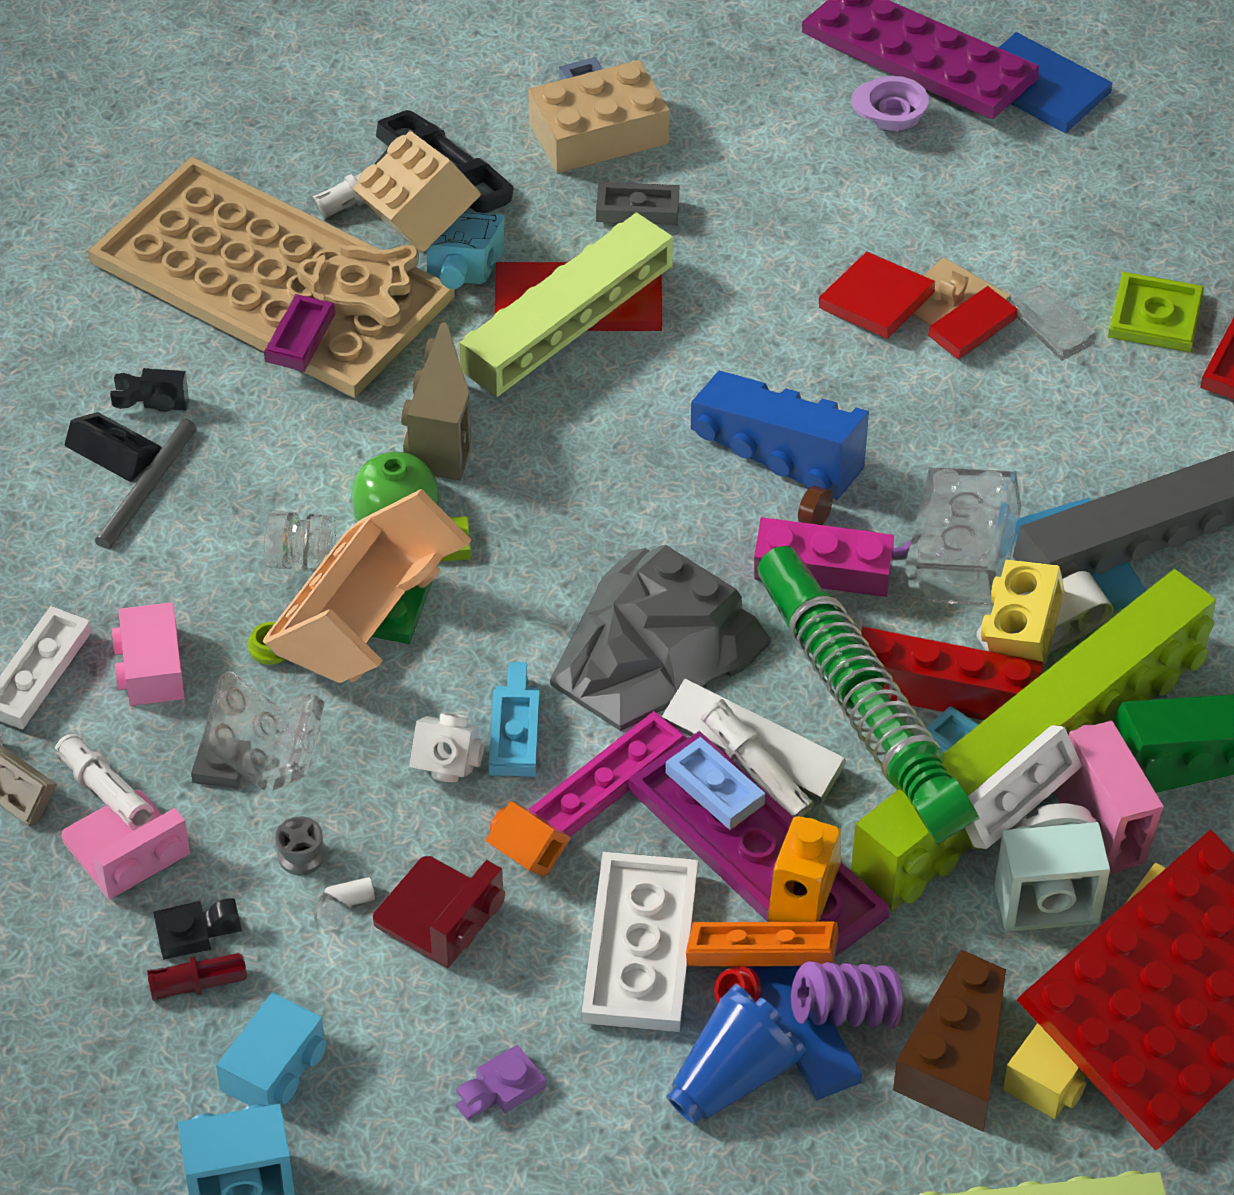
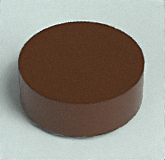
[798,485,833,525]

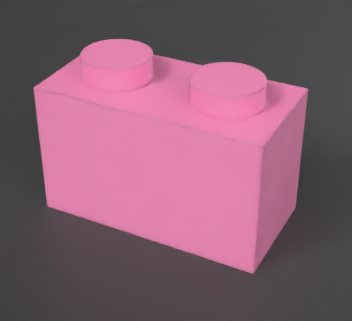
[112,602,185,706]

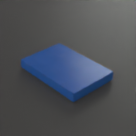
[998,32,1113,134]

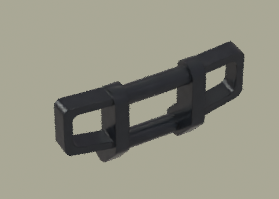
[375,110,514,213]

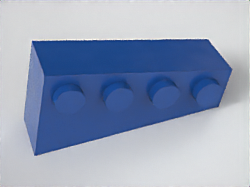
[690,370,869,500]

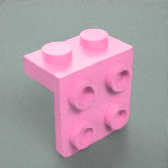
[62,790,190,900]

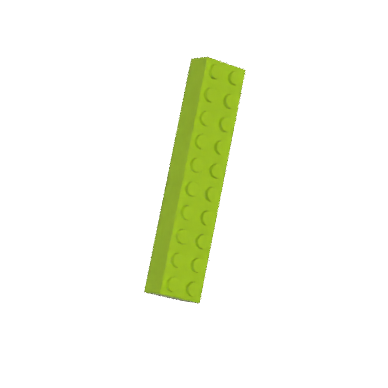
[851,569,1216,912]

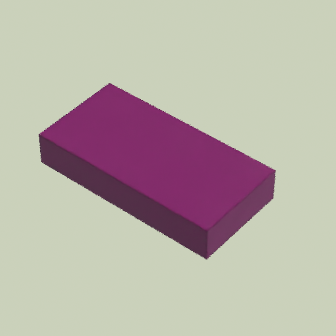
[264,294,336,372]

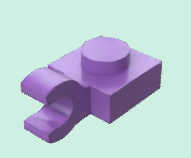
[456,1044,546,1121]

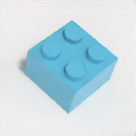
[177,1103,295,1195]

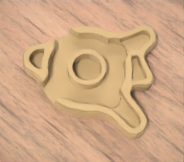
[297,245,419,326]

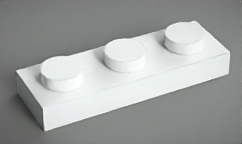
[0,606,92,730]
[965,725,1082,849]

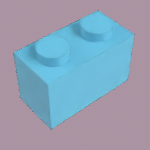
[216,992,327,1106]

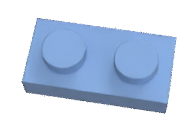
[665,737,765,830]

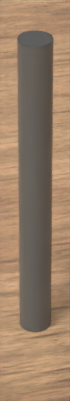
[95,419,197,549]

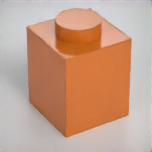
[485,800,571,877]

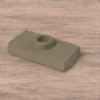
[0,745,57,825]

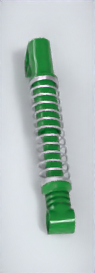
[757,546,980,844]

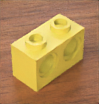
[981,560,1065,667]

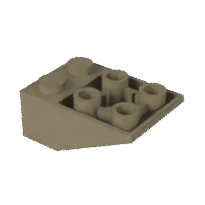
[401,322,472,481]

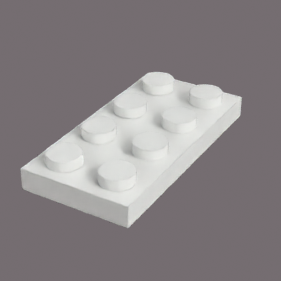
[582,852,698,1032]

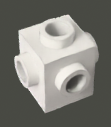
[409,712,485,782]

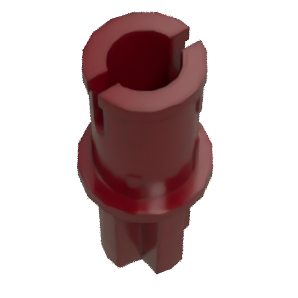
[147,953,247,1001]

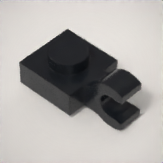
[110,368,189,412]
[153,898,242,960]

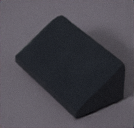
[64,412,162,482]

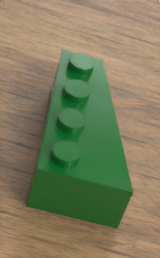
[1113,694,1234,793]

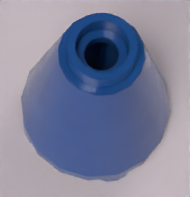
[666,984,807,1125]

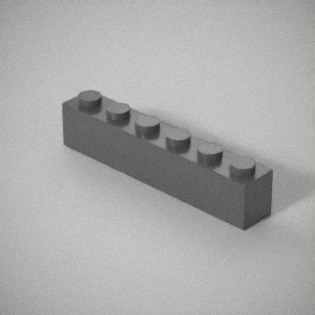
[1012,451,1234,579]

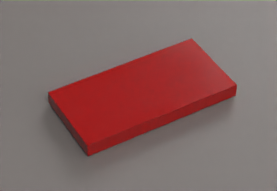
[495,262,662,331]

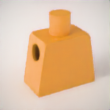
[767,816,841,922]

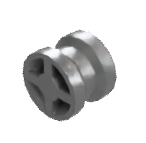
[275,816,325,875]

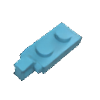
[489,662,540,777]

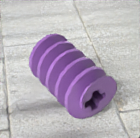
[791,961,903,1029]

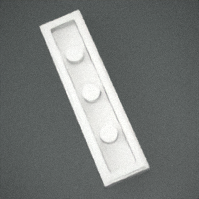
[662,679,846,801]

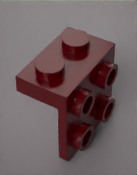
[373,856,505,968]

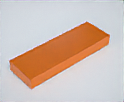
[686,921,839,966]

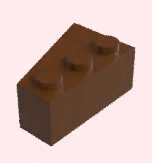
[893,949,1006,1132]

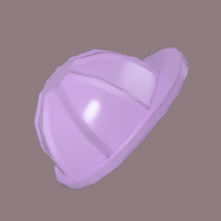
[852,76,929,133]

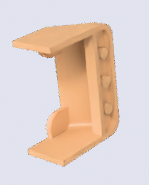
[263,489,471,683]

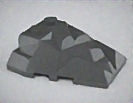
[550,545,771,731]

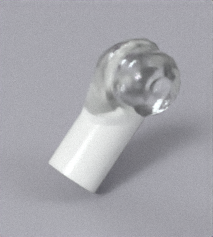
[314,877,375,929]

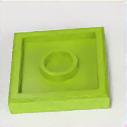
[1108,271,1205,352]

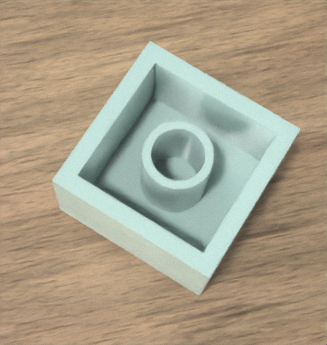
[995,822,1110,932]

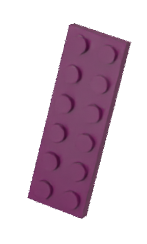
[802,0,1039,119]
[628,731,890,957]

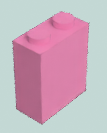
[1054,721,1164,875]

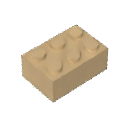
[528,60,670,173]
[352,131,482,253]

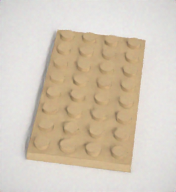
[88,157,455,398]

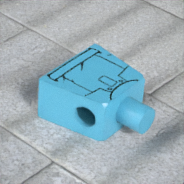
[427,211,505,289]

